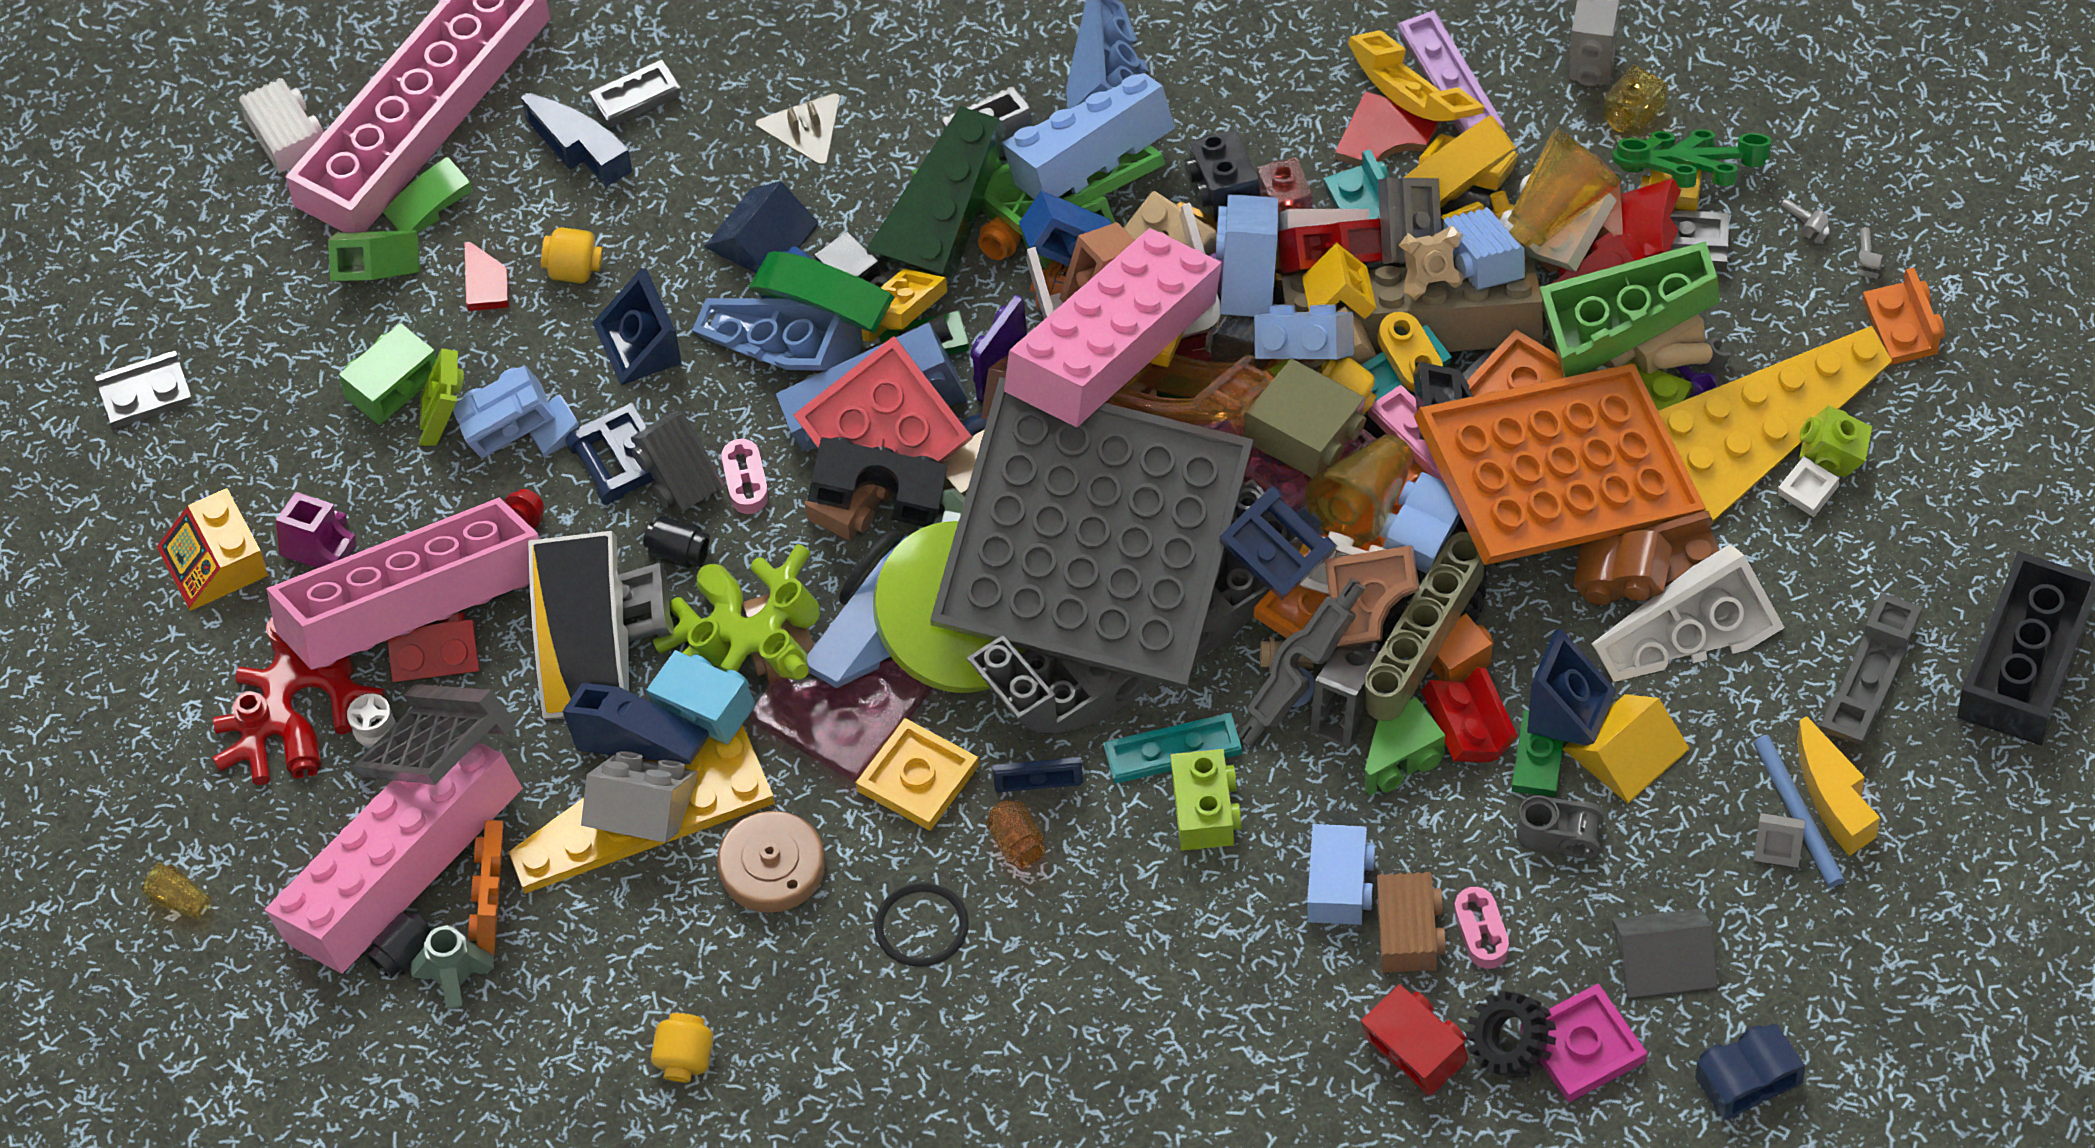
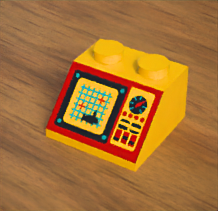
[156,488,268,611]

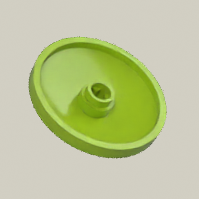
[873,521,1027,693]

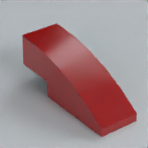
[1277,218,1383,273]

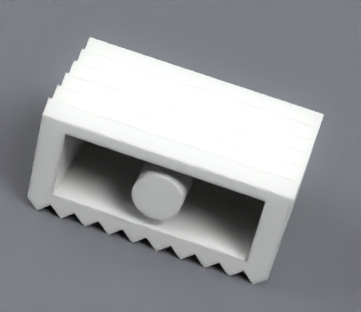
[239,78,324,173]

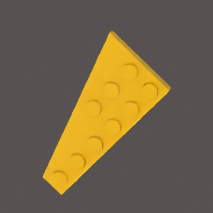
[1658,326,1892,524]
[509,724,775,894]

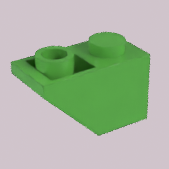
[328,230,420,281]
[1365,697,1445,796]

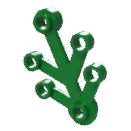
[1612,129,1772,188]

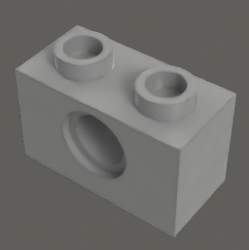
[1569,0,1619,86]

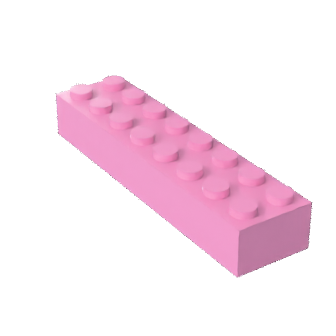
[286,0,551,232]

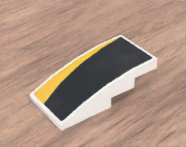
[528,531,629,720]

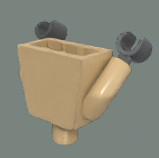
[1604,314,1731,373]

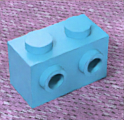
[646,650,756,745]

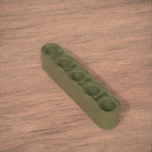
[1365,532,1484,721]

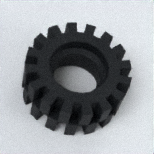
[1466,991,1556,1078]

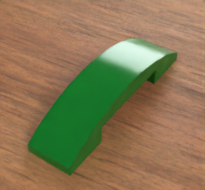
[748,252,895,333]

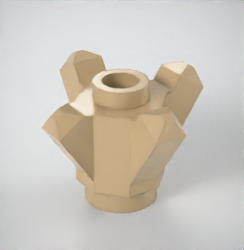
[1398,226,1464,301]

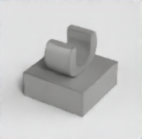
[1753,813,1806,868]

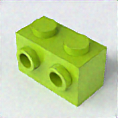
[1170,749,1242,851]

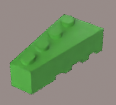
[1540,241,1720,378]

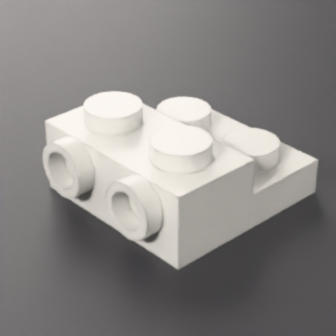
[1500,165,1617,272]

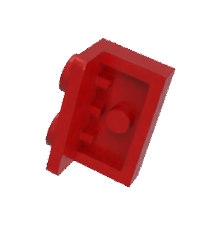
[387,612,480,682]

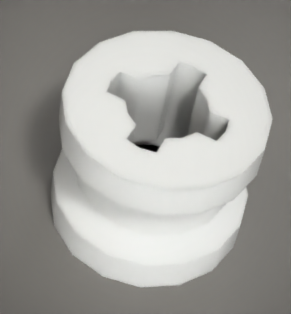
[347,693,396,747]

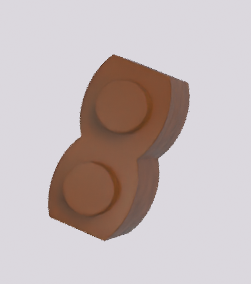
[1573,530,1672,605]

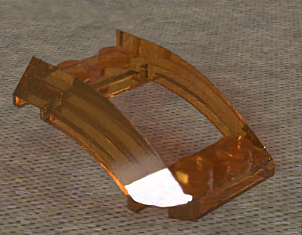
[1105,353,1276,426]

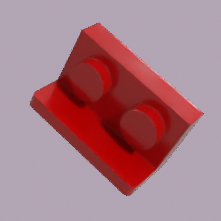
[1421,667,1517,763]

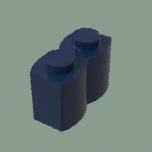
[1695,1024,1806,1120]

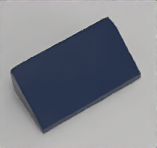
[992,757,1083,793]

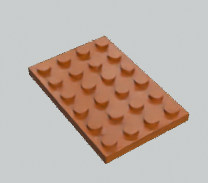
[1414,363,1706,565]

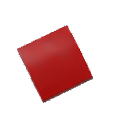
[1621,178,1681,258]

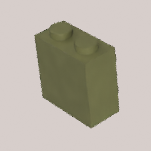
[1242,358,1366,480]

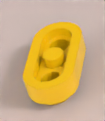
[1377,312,1443,392]

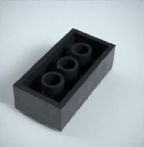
[1957,551,2095,746]

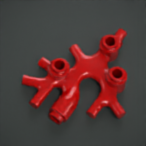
[212,617,385,785]

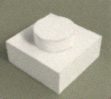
[1778,456,1839,517]

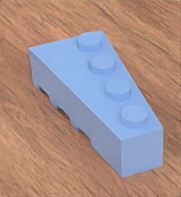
[1001,73,1175,200]

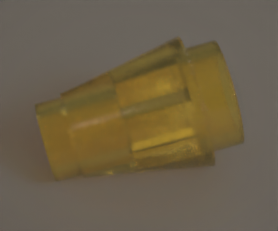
[142,862,211,920]

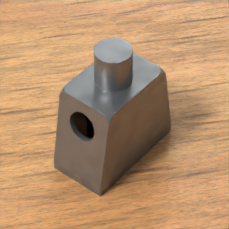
[1310,642,1382,748]

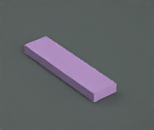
[1397,10,1505,134]

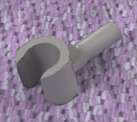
[1781,199,1830,243]
[1857,227,1883,279]

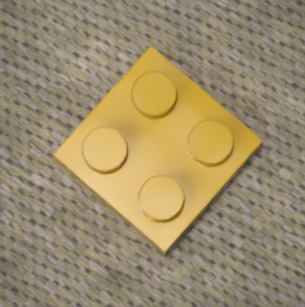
[856,718,979,831]

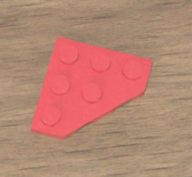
[793,336,973,463]

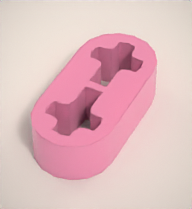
[722,439,768,514]
[1455,887,1509,969]

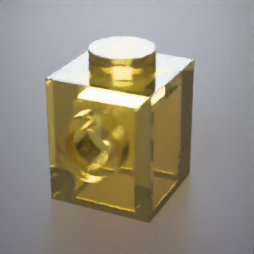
[1604,64,1667,137]

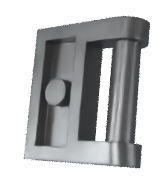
[618,563,674,643]

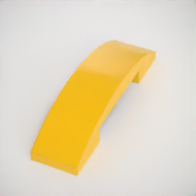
[1348,30,1485,121]

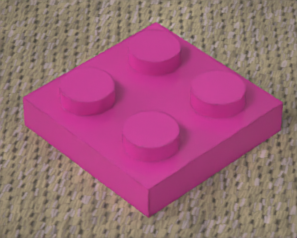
[1520,983,1648,1103]

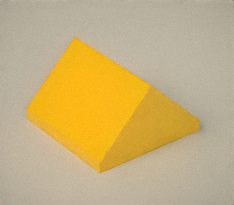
[1563,694,1689,803]

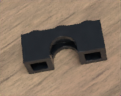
[807,437,947,527]

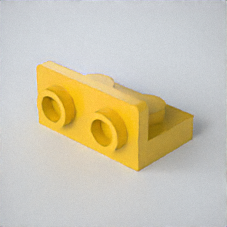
[861,269,947,342]

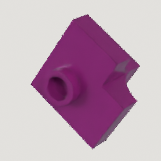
[275,492,356,568]

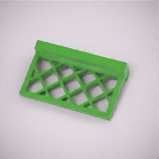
[981,145,1166,235]

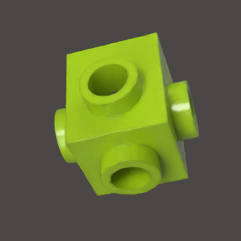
[1799,405,1872,477]

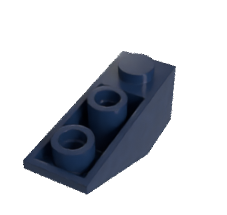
[562,683,709,765]

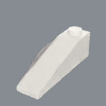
[1591,544,1785,682]

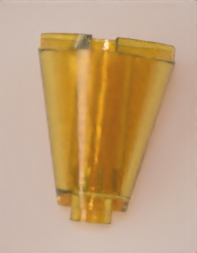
[1508,127,1622,248]
[1305,435,1414,547]

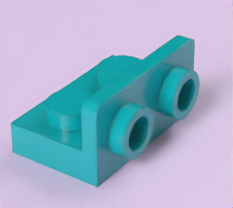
[1324,149,1389,219]

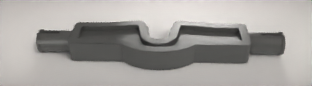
[1238,577,1366,747]

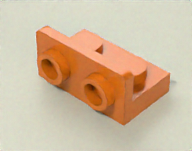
[1862,267,1945,365]

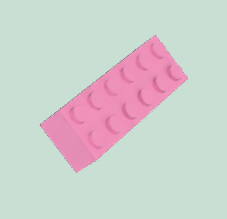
[1004,228,1222,427]
[266,497,539,670]
[264,742,523,974]

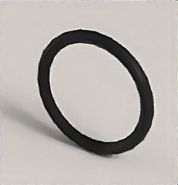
[839,531,901,605]
[874,883,969,967]

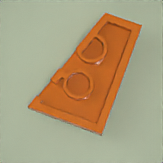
[468,820,503,957]

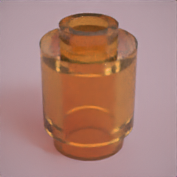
[986,800,1046,868]

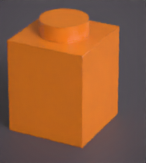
[1430,614,1494,682]

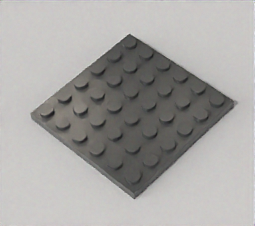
[930,377,1254,690]

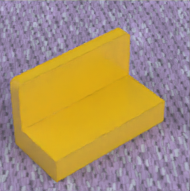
[1302,243,1377,319]

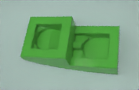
[383,157,472,233]

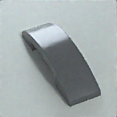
[1820,593,1922,746]

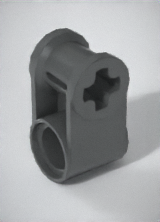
[1516,795,1604,859]

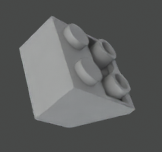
[580,752,698,843]

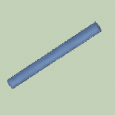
[1753,735,1845,888]

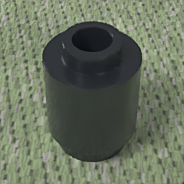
[643,516,710,568]
[366,912,432,979]

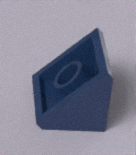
[704,180,819,273]
[592,268,682,385]
[1527,628,1616,746]

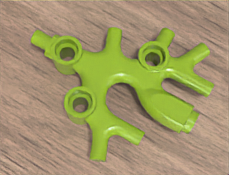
[653,544,820,680]

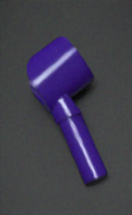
[1675,365,1717,397]

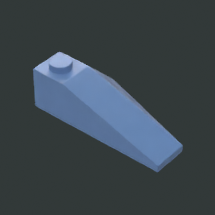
[1066,0,1149,109]
[807,536,908,688]

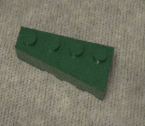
[866,106,1008,283]

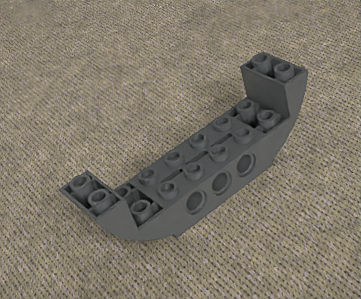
[967,478,1303,733]

